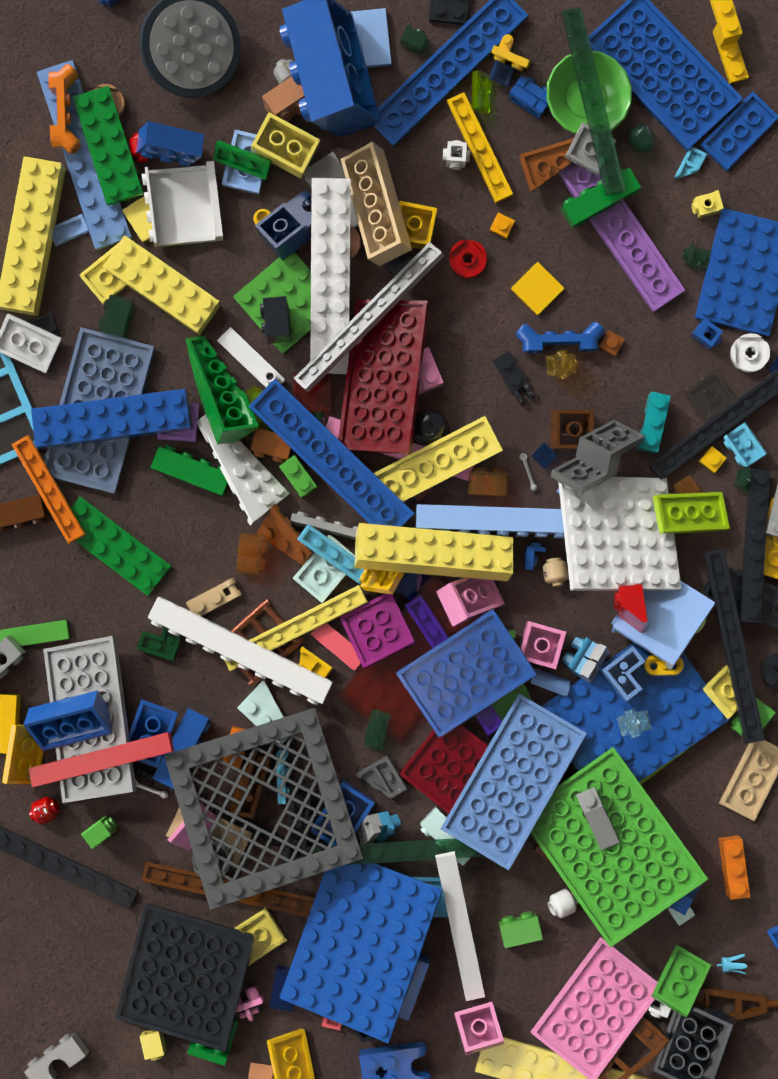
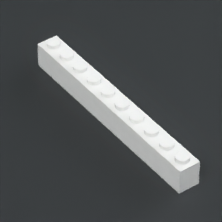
[148,597,333,705]

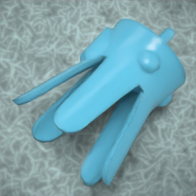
[717,954,747,975]

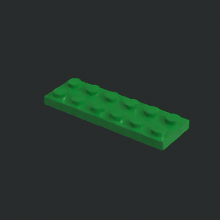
[72,85,144,206]
[57,497,171,596]

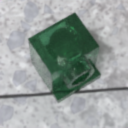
[400,23,431,55]

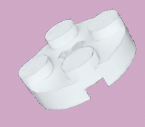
[730,333,770,373]

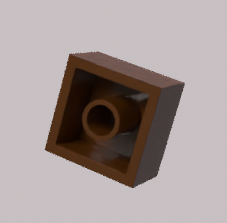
[551,410,594,448]

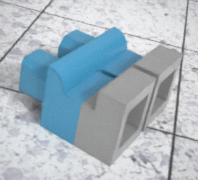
[562,637,609,683]
[356,811,401,848]

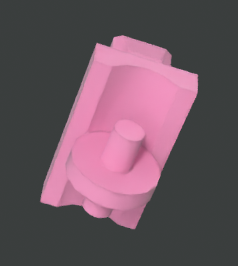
[236,986,265,1022]

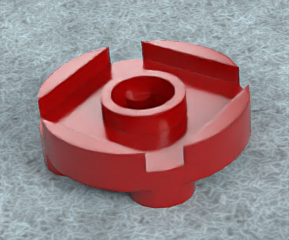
[449,240,487,279]

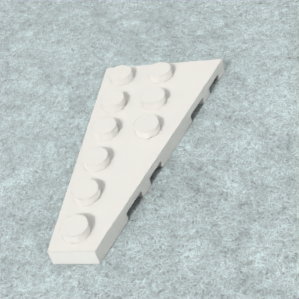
[197,414,289,526]

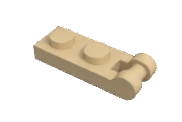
[186,577,242,616]

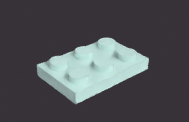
[293,534,355,603]

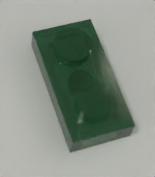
[364,709,391,751]

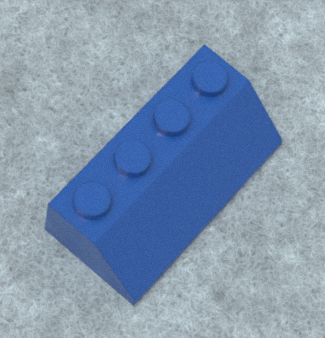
[24,690,112,751]

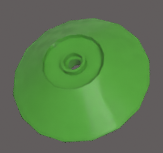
[547,50,632,134]

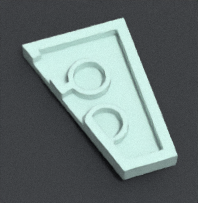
[237,680,288,747]

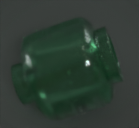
[628,123,656,153]

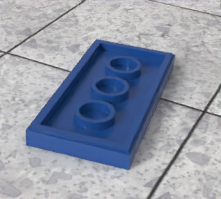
[699,91,778,172]

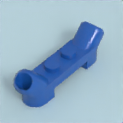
[516,322,605,353]

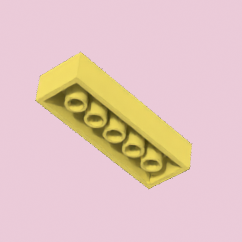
[103,235,221,336]

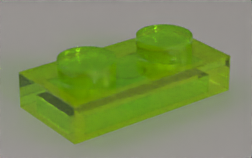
[471,70,491,114]

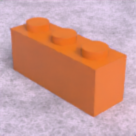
[718,836,750,900]

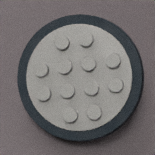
[139,0,241,98]

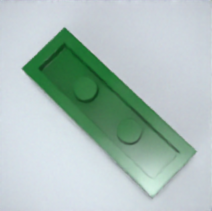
[212,140,272,180]

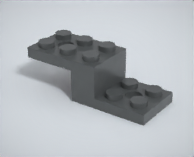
[551,420,645,494]

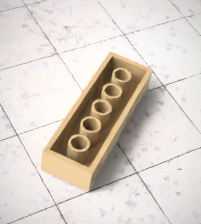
[341,142,412,266]

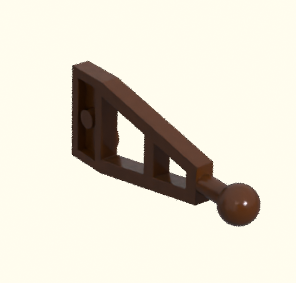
[694,987,778,1020]
[599,1016,670,1079]

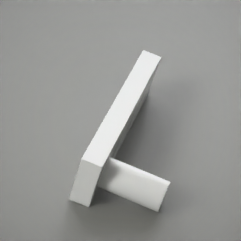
[217,327,285,387]

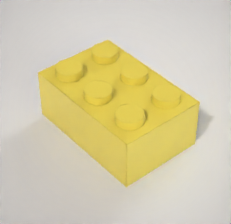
[250,112,320,179]

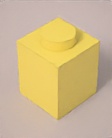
[140,1029,167,1061]

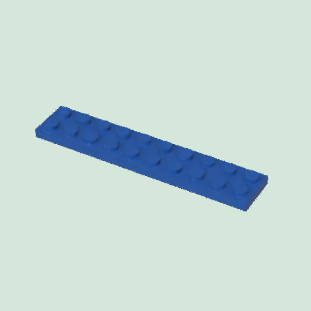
[372,0,528,147]
[248,379,414,527]

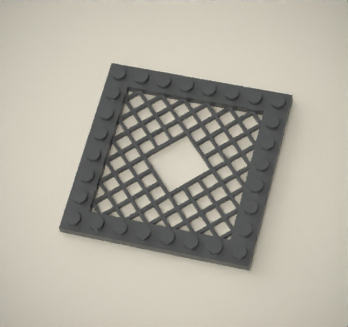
[164,708,363,910]

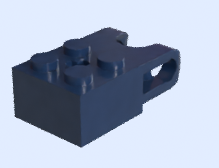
[255,191,312,261]

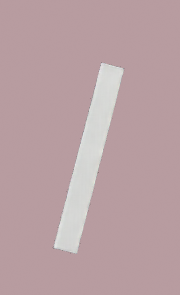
[435,851,485,1001]

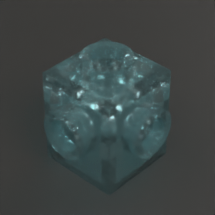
[617,709,652,738]

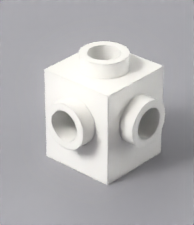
[443,140,470,170]

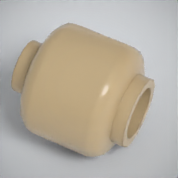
[543,558,569,587]

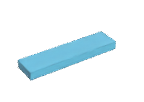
[297,524,364,584]

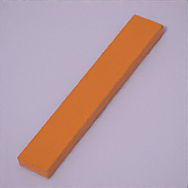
[11,435,86,544]

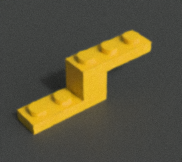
[710,0,749,84]

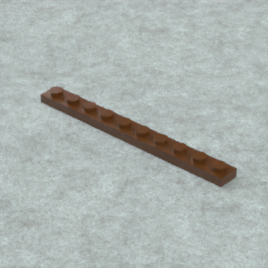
[141,862,315,918]

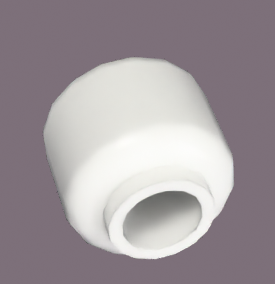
[548,889,578,918]

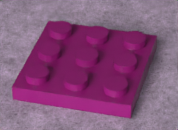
[340,594,416,669]

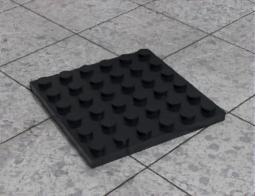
[115,903,256,1052]

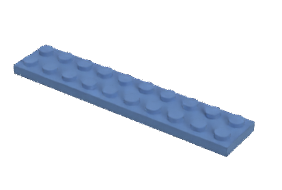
[37,60,132,250]

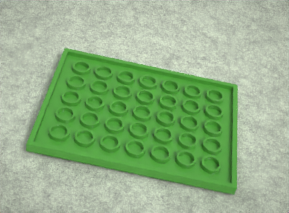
[530,747,708,947]

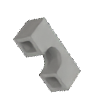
[24,1032,89,1079]

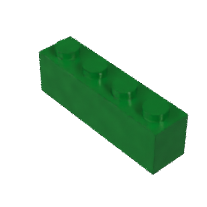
[561,168,641,230]
[151,445,229,497]

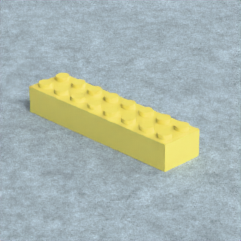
[0,156,66,316]
[354,523,513,581]

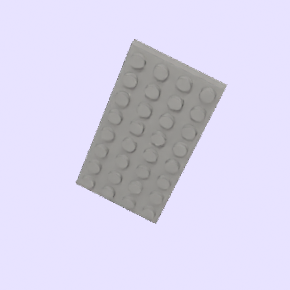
[43,636,136,803]

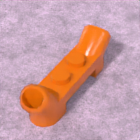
[48,64,81,154]

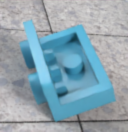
[724,422,767,468]

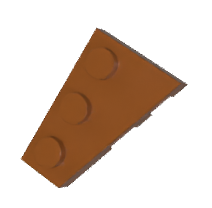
[519,138,574,193]
[256,503,313,566]

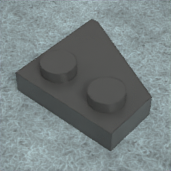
[356,755,408,799]

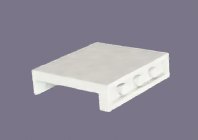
[142,161,223,247]

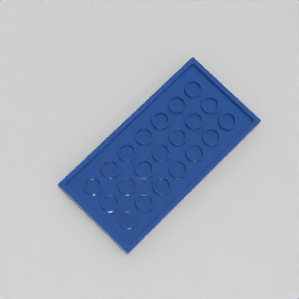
[583,0,743,151]

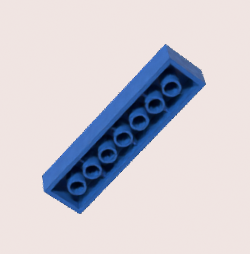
[31,389,193,449]

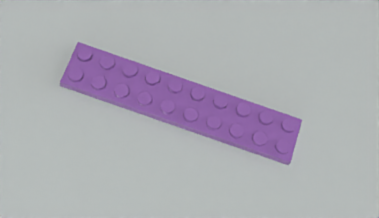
[557,137,685,313]

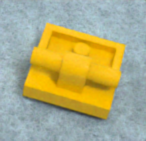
[491,34,531,71]
[359,569,405,595]

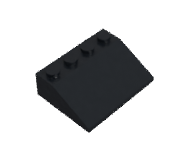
[653,1003,738,1079]

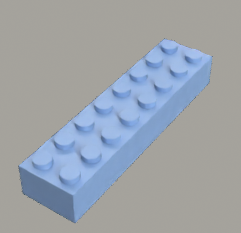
[416,504,565,538]

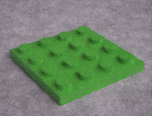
[233,252,311,355]

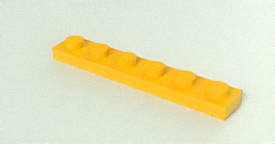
[447,93,513,204]

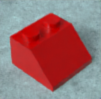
[613,584,648,633]

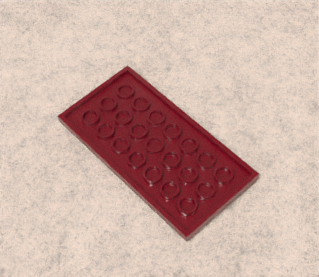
[338,299,430,455]

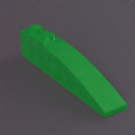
[186,336,259,445]

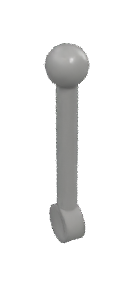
[520,453,538,491]

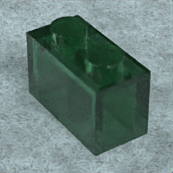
[99,294,135,339]

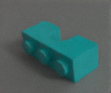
[636,392,671,454]

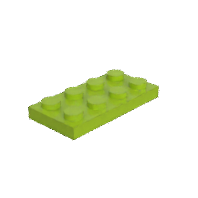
[652,492,730,534]

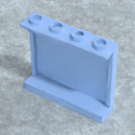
[611,581,715,669]

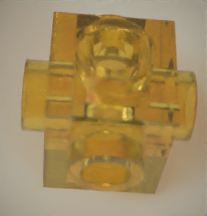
[546,350,577,378]

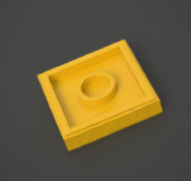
[510,262,565,316]

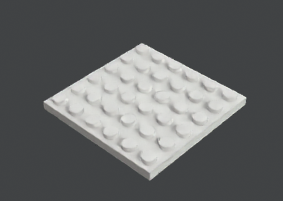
[558,477,681,591]

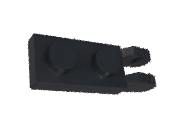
[492,351,535,406]

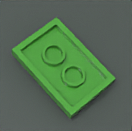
[651,945,711,1017]

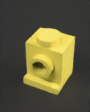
[692,190,724,219]

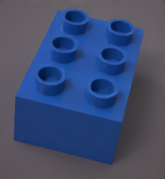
[279,0,381,137]

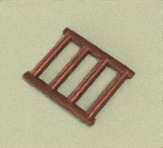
[230,599,304,687]

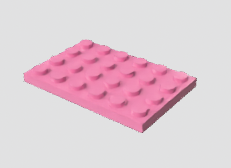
[531,937,657,1079]

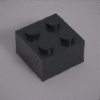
[260,296,292,343]

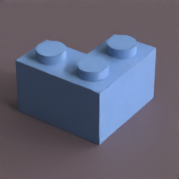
[601,646,646,701]

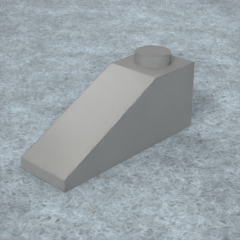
[576,787,619,850]

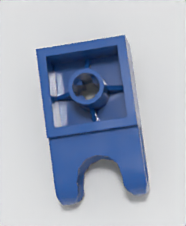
[359,1042,431,1079]

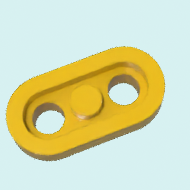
[644,655,684,676]

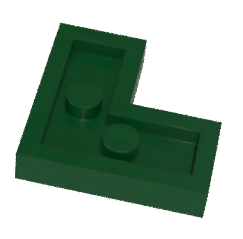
[137,626,183,661]

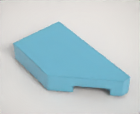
[674,146,707,179]

